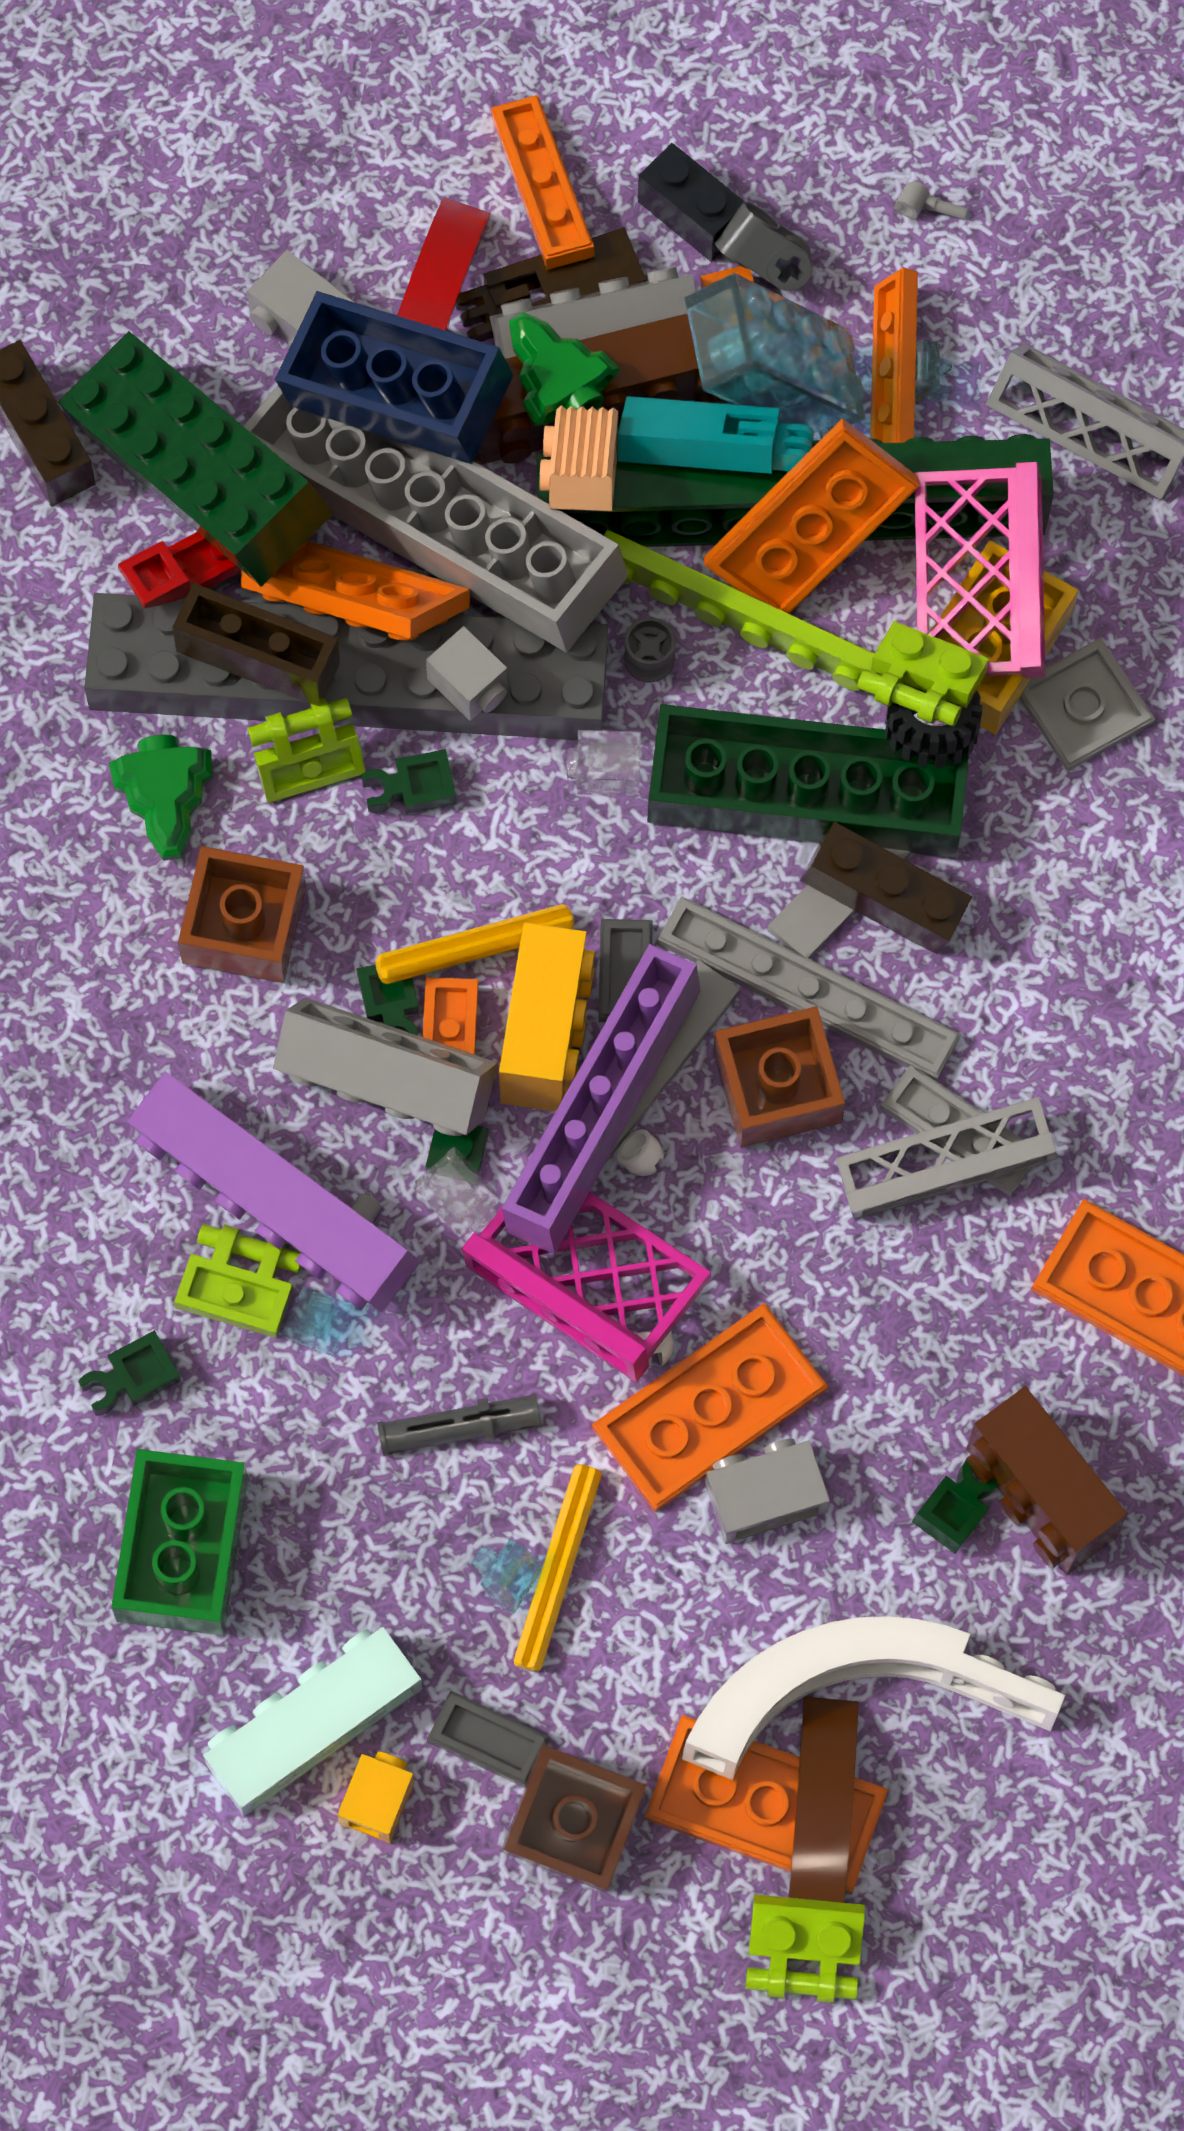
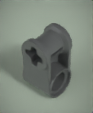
[715,201,812,291]

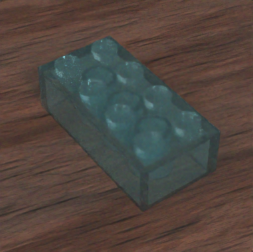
[684,273,866,440]

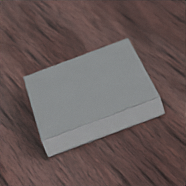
[1019,637,1156,772]

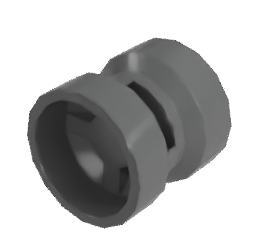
[624,617,676,683]

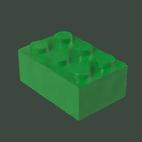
[111,1449,248,1636]

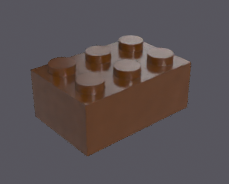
[966,1386,1128,1576]

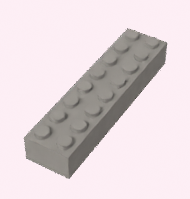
[243,385,629,653]

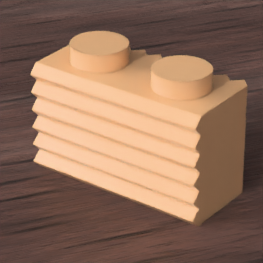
[540,405,618,511]

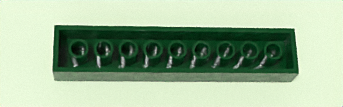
[536,434,1054,547]

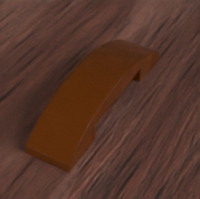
[788,1696,859,1903]

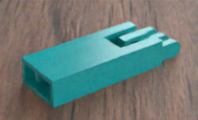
[618,396,815,474]

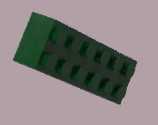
[57,331,334,587]
[647,704,969,858]

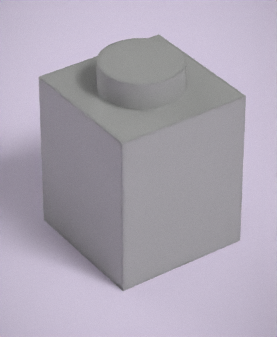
[426,626,508,721]

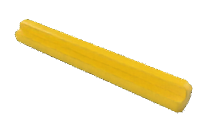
[375,904,574,984]
[513,1464,602,1672]

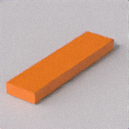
[491,95,595,270]
[870,267,918,443]

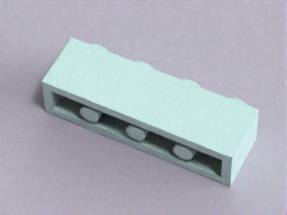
[203,1627,423,1817]

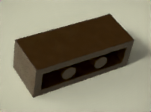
[0,339,96,507]
[172,583,340,706]
[800,822,972,954]

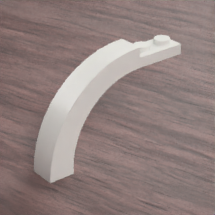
[682,1616,1065,1780]

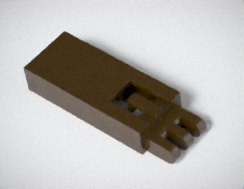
[455,227,646,342]

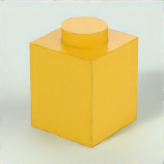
[337,1752,415,1843]

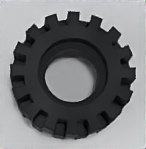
[885,683,982,768]

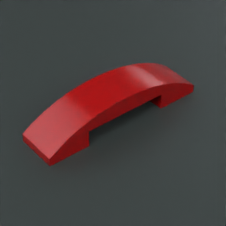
[397,197,491,331]
[118,532,242,609]

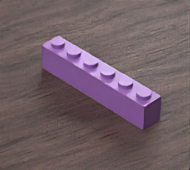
[502,944,701,1254]
[127,1071,420,1313]

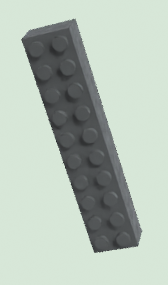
[84,593,608,742]

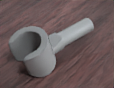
[894,182,967,220]

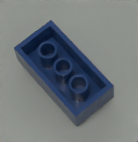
[275,291,513,464]

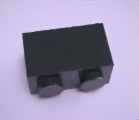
[638,143,744,262]

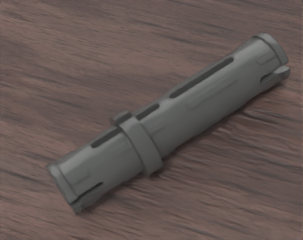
[377,1393,542,1457]

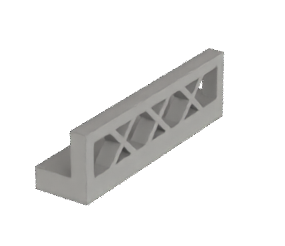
[985,343,1184,500]
[836,1097,1057,1220]

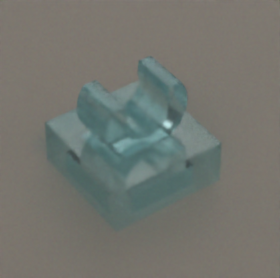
[915,339,952,405]
[282,1286,353,1357]
[471,1539,542,1614]

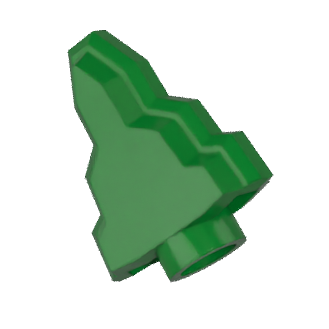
[509,311,620,427]
[109,734,212,861]

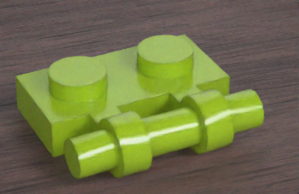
[857,621,989,727]
[247,698,366,803]
[174,1223,302,1339]
[745,1894,865,2003]

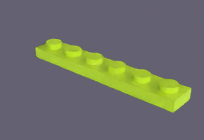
[604,529,881,691]

